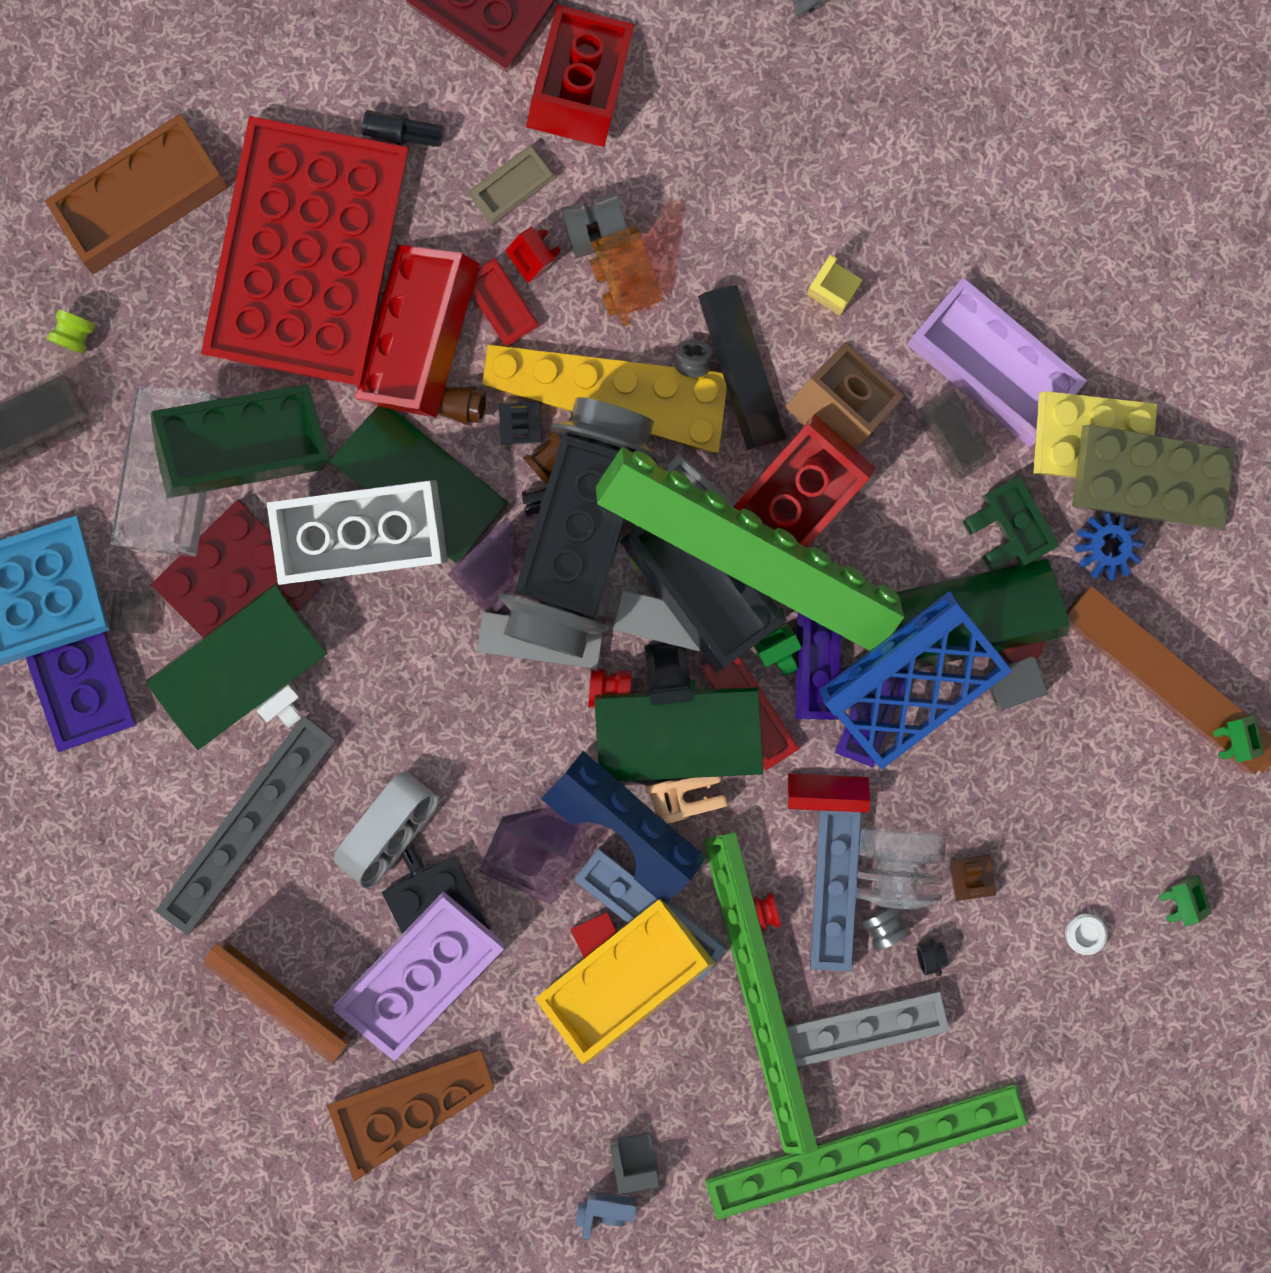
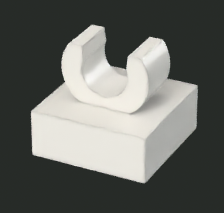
[256,682,301,728]

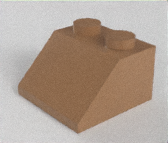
[786,342,905,450]

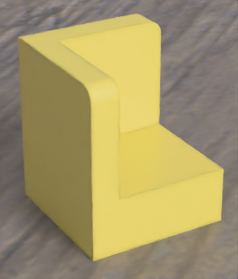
[806,254,862,316]

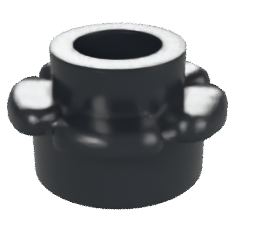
[916,937,948,977]

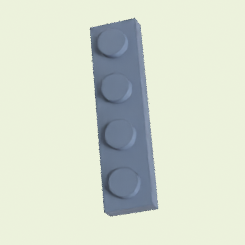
[810,811,861,972]
[574,846,728,981]

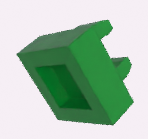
[753,623,802,676]
[1213,714,1265,763]
[1159,875,1212,926]

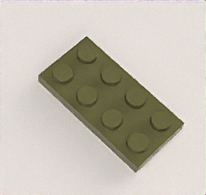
[1072,425,1235,530]

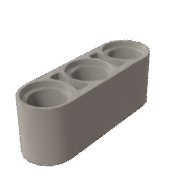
[334,771,439,889]

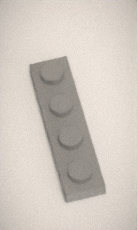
[786,990,949,1067]

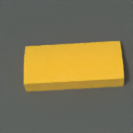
[535,899,716,1065]

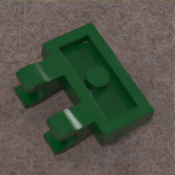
[962,475,1059,571]

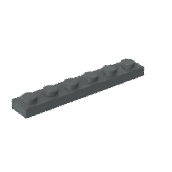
[155,716,337,936]

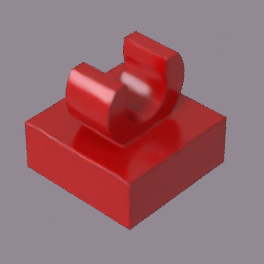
[505,227,561,283]

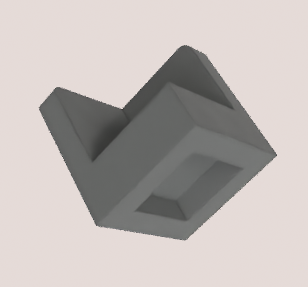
[983,657,1048,711]
[610,1133,659,1194]

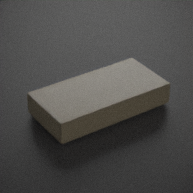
[467,144,556,226]

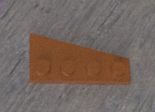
[327,1048,495,1182]

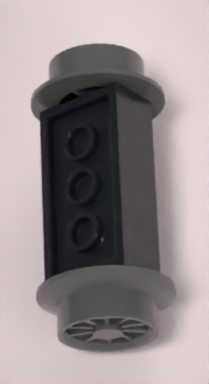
[497,397,660,658]

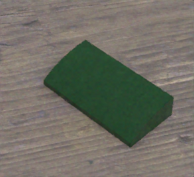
[150,384,330,499]
[330,406,509,565]
[896,559,1070,670]
[146,583,327,751]
[594,687,764,781]

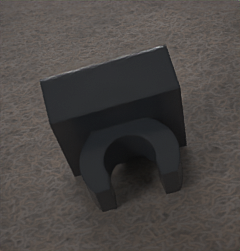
[499,402,542,446]

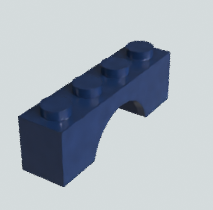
[541,751,706,904]

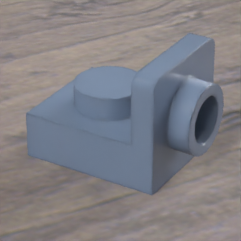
[575,1191,637,1240]

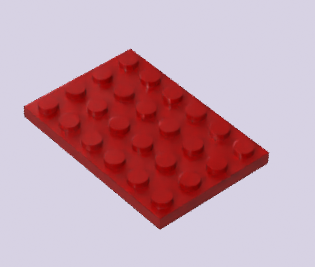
[201,116,409,386]

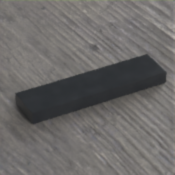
[698,285,787,450]

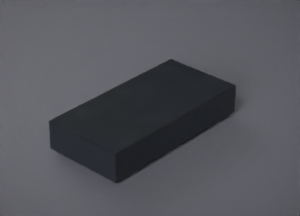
[644,643,692,705]

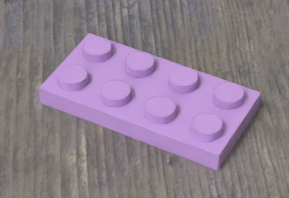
[333,891,504,1061]

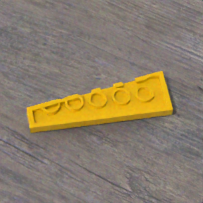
[482,345,727,454]

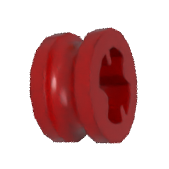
[753,892,781,932]

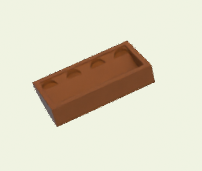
[45,113,228,275]
[203,939,353,1065]

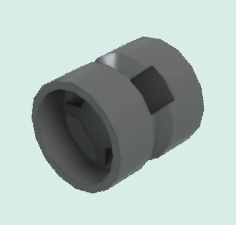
[561,193,630,258]

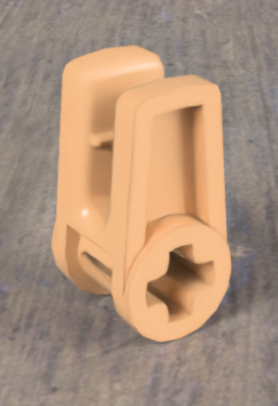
[645,777,728,824]

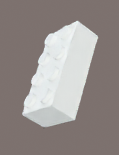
[267,480,448,585]

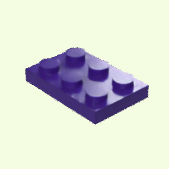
[26,632,138,752]

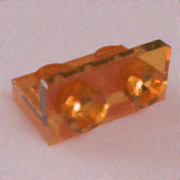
[589,225,663,327]

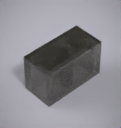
[915,388,996,482]

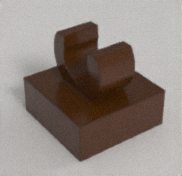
[949,854,996,901]

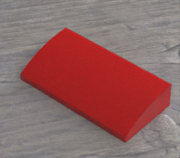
[354,245,480,418]

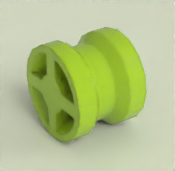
[46,309,96,355]

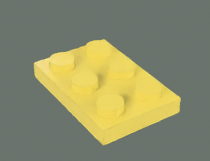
[1033,391,1157,478]

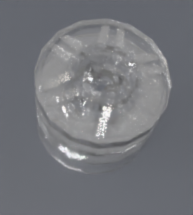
[856,828,947,909]

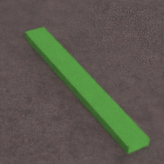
[703,832,818,1154]
[705,1083,1028,1220]

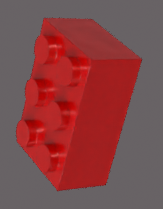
[732,414,876,548]

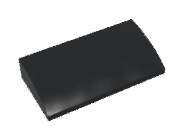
[619,526,787,673]

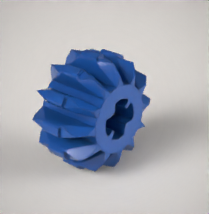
[1073,512,1144,581]

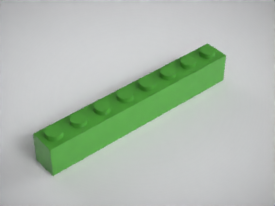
[596,447,904,651]

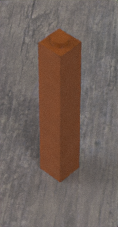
[1066,586,1271,774]

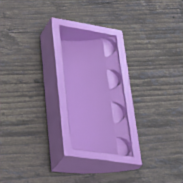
[907,277,1087,447]

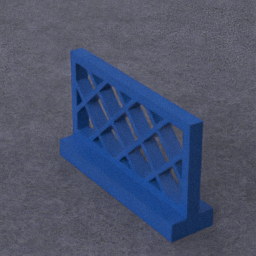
[819,591,1012,770]

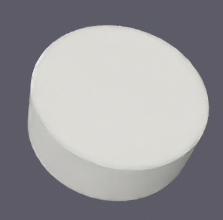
[1065,913,1107,955]

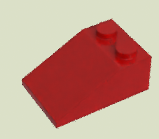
[526,4,635,147]

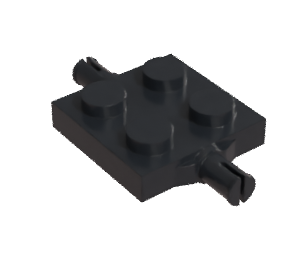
[382,844,492,934]

